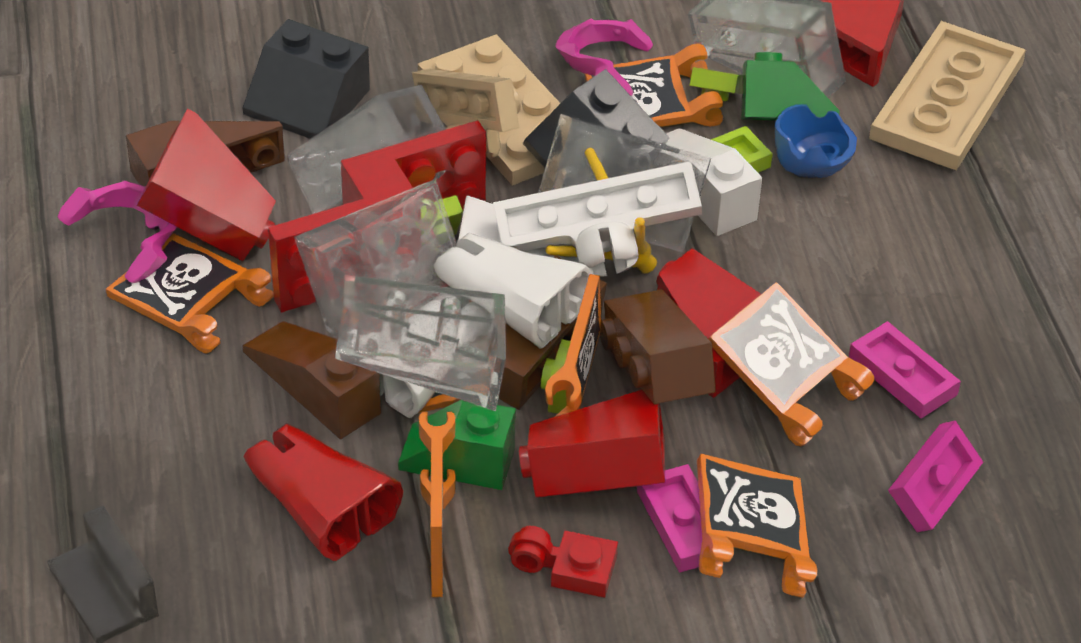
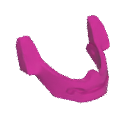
[556,19,653,96]
[57,180,177,283]

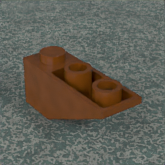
[126,121,285,187]

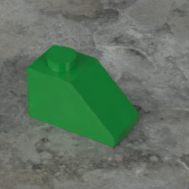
[741,52,840,121]
[398,398,516,490]

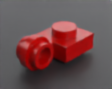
[508,526,618,598]

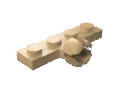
[412,69,520,160]

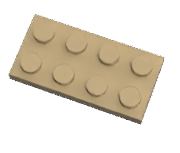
[869,21,1026,171]
[418,34,560,186]

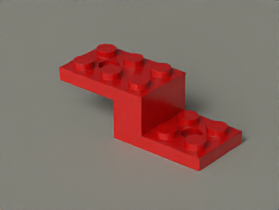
[268,120,486,313]

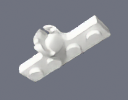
[493,161,702,277]

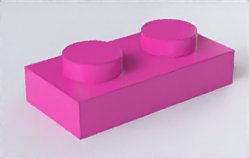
[849,321,961,419]
[888,421,983,532]
[637,464,702,573]

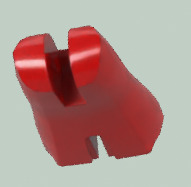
[243,423,404,561]

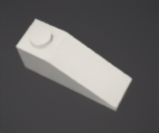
[652,128,762,236]

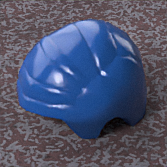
[775,104,857,178]

